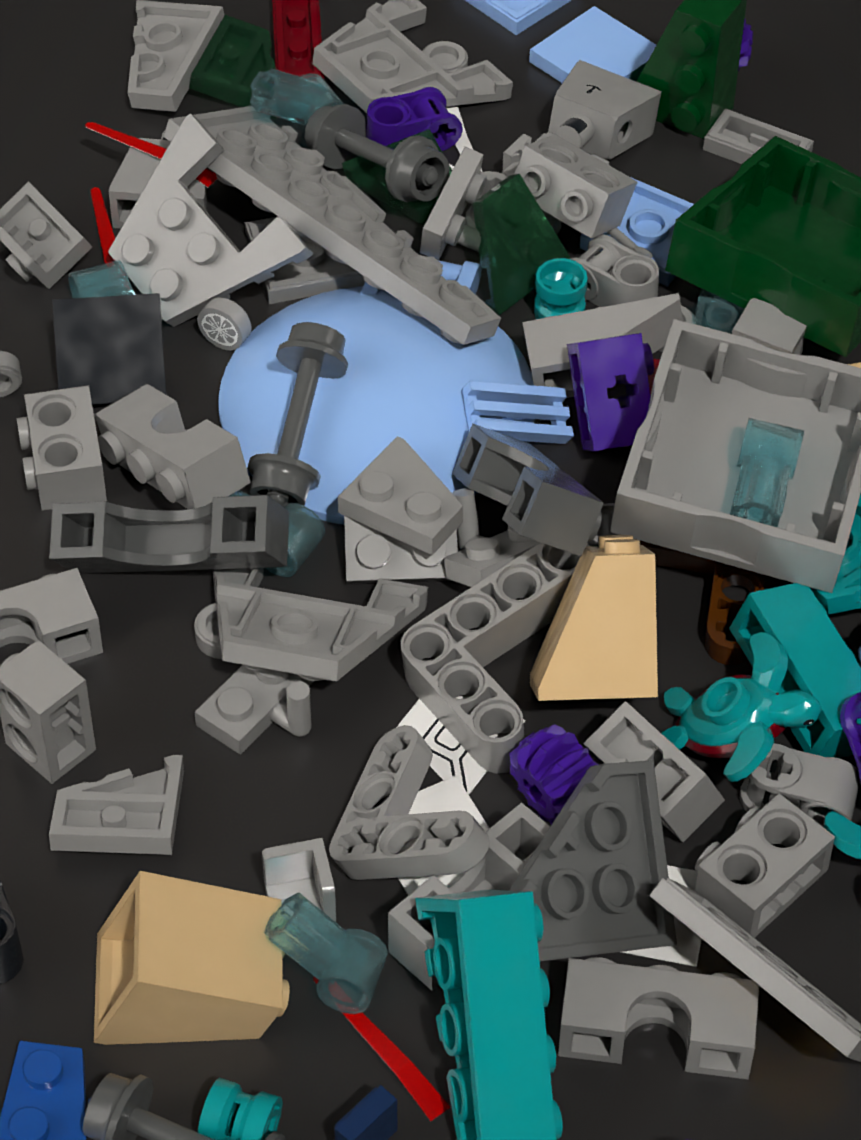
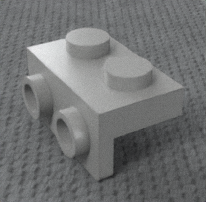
[0,181,92,289]
[344,516,458,584]

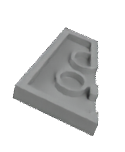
[127,0,226,112]

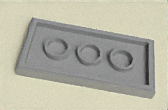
[649,878,861,1062]

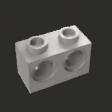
[509,134,637,239]
[17,385,107,511]
[0,640,96,784]
[583,701,725,842]
[695,793,835,938]

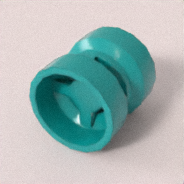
[534,258,588,319]
[198,1077,283,1140]

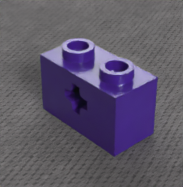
[567,333,654,451]

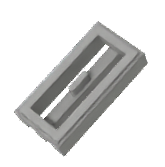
[703,109,814,164]

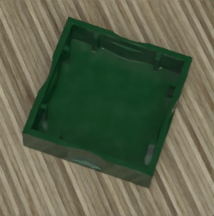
[665,136,861,357]

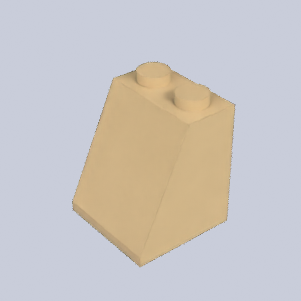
[530,535,658,701]
[94,871,290,1045]

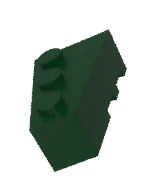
[636,0,747,139]

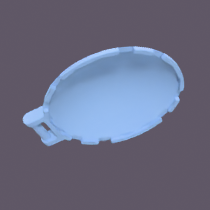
[219,260,535,525]

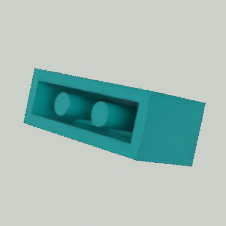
[729,583,861,758]

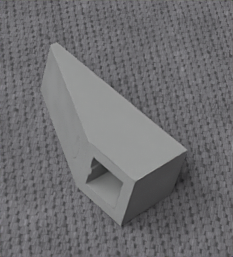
[522,293,683,398]

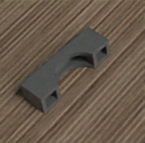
[452,423,604,556]
[49,495,290,574]

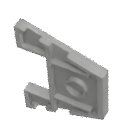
[312,0,513,113]
[108,113,313,327]
[213,568,428,681]

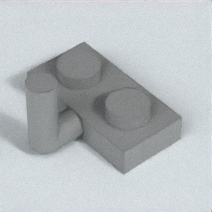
[420,147,498,261]
[444,488,540,587]
[195,665,314,755]

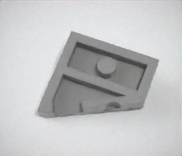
[338,436,463,555]
[49,755,184,855]

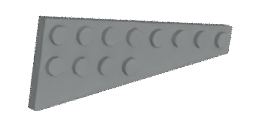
[163,104,501,345]

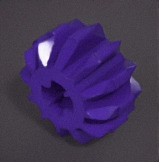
[509,724,599,825]

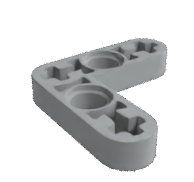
[329,725,490,880]

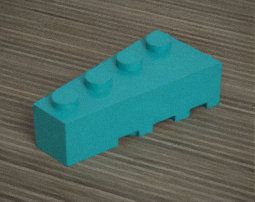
[415,890,563,1140]

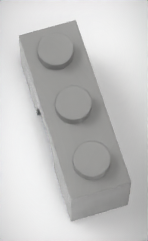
[94,384,251,509]
[0,568,103,664]
[388,802,550,991]
[558,957,759,1080]

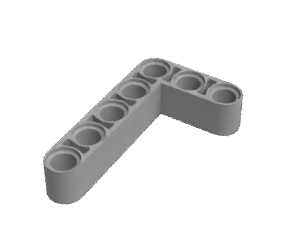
[401,503,636,774]

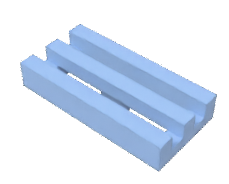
[462,380,574,444]

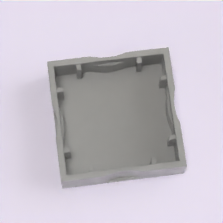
[610,319,861,593]

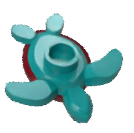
[661,632,822,782]

